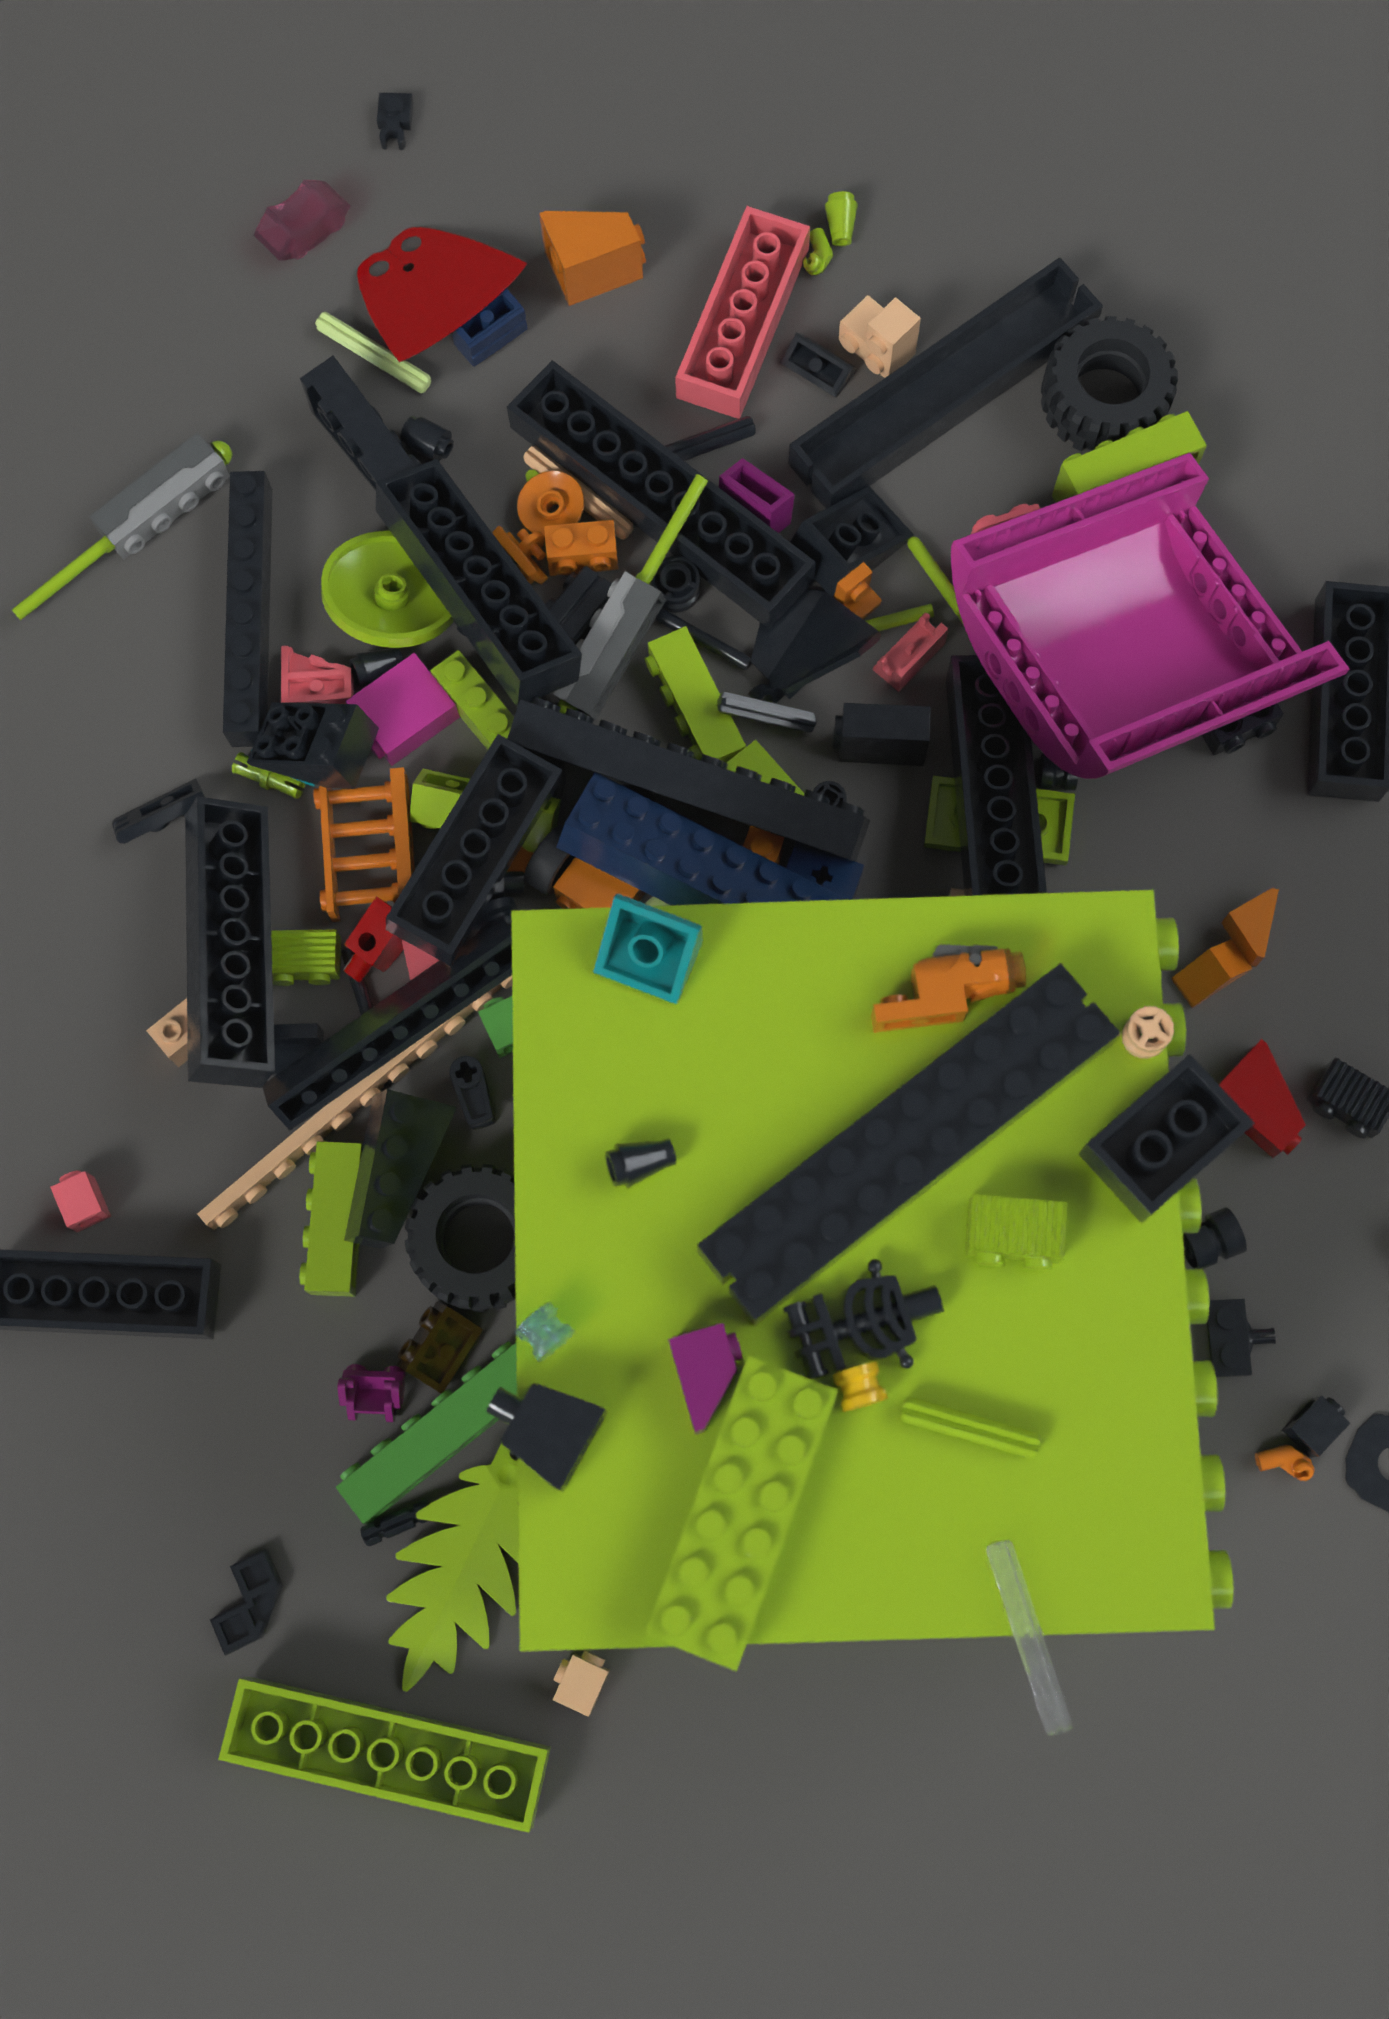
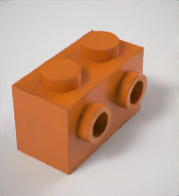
[544,520,619,576]

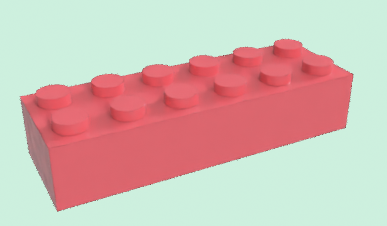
[675,206,810,419]

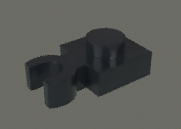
[377,93,413,150]

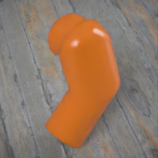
[1255,1445,1314,1481]

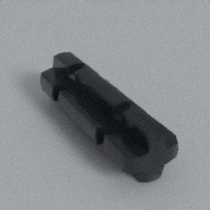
[360,1499,431,1546]

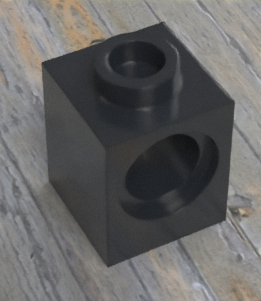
[1282,1396,1351,1458]

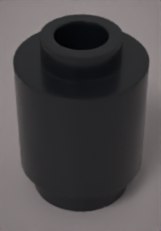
[400,416,454,461]

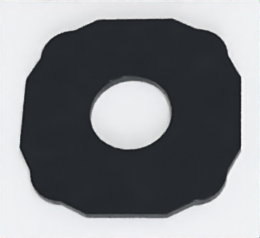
[1345,1414,1389,1512]

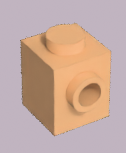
[553,1650,610,1717]

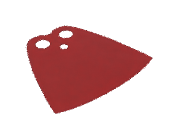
[357,227,528,363]

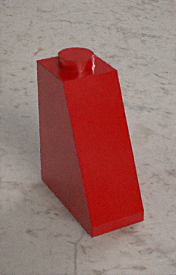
[1219,1039,1306,1158]

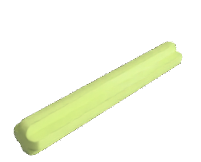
[315,312,432,393]

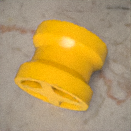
[832,1361,888,1412]

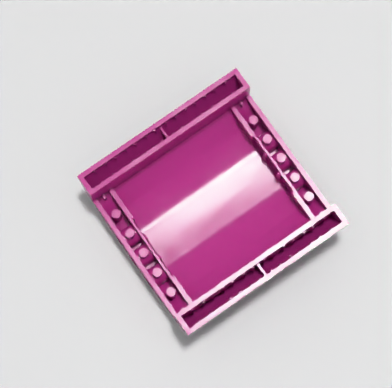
[951,453,1349,779]

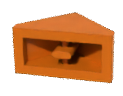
[1221,888,1279,967]
[1171,939,1253,1008]

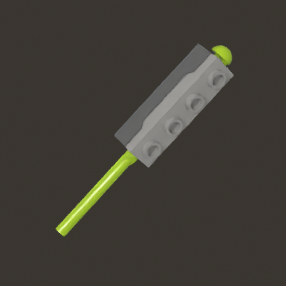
[12,432,232,621]
[554,474,708,721]

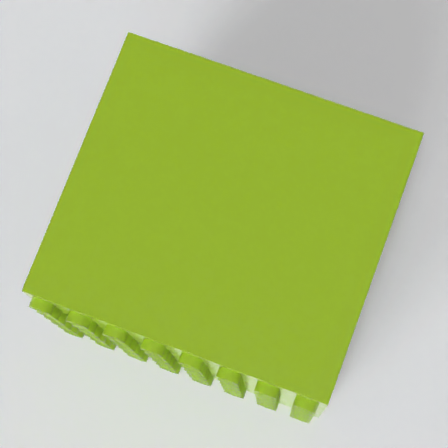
[512,890,1234,1651]

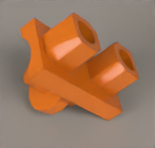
[492,526,549,585]

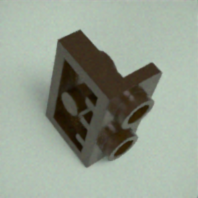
[397,1302,483,1394]

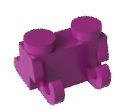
[337,1364,406,1422]

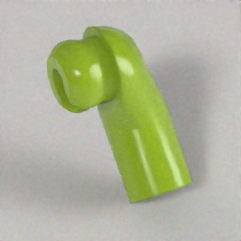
[803,228,833,275]

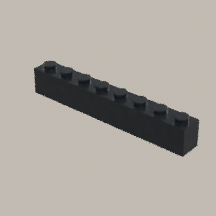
[223,471,273,747]
[262,916,512,1131]

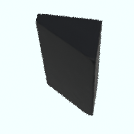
[780,332,858,398]

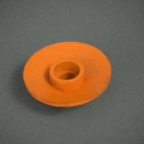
[517,471,585,537]

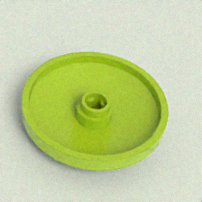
[321,531,454,648]

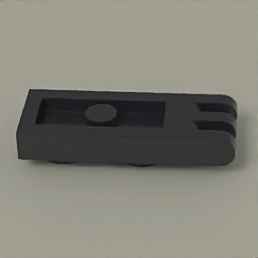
[112,779,205,844]

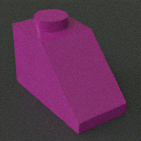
[668,1323,743,1435]

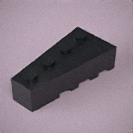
[344,1089,457,1249]

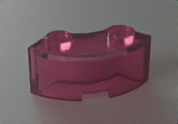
[253,179,351,261]

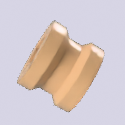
[1122,1006,1174,1059]

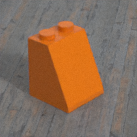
[539,211,646,306]

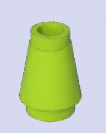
[825,191,858,246]

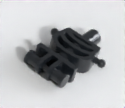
[782,1259,944,1380]

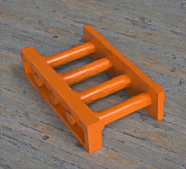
[313,767,415,922]

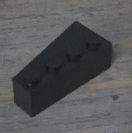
[300,355,420,491]

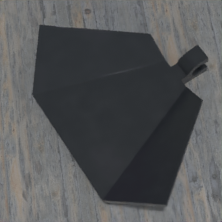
[748,589,881,704]

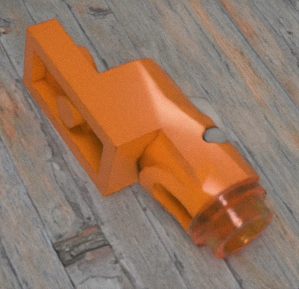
[871,944,1026,1033]

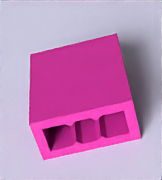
[346,653,460,766]

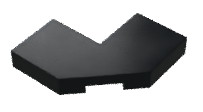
[210,1549,283,1656]

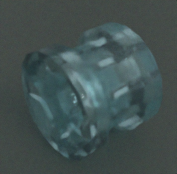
[514,1302,574,1362]

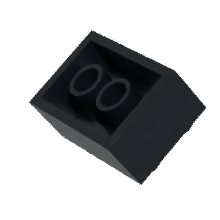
[1078,1054,1255,1223]

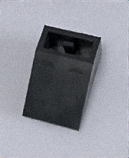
[247,702,379,789]

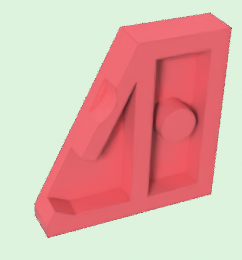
[281,646,354,704]

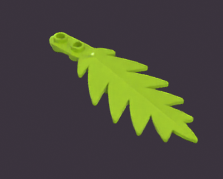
[386,1444,519,1692]

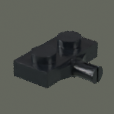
[1207,1298,1276,1378]

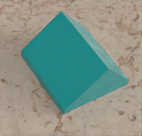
[593,893,703,1004]

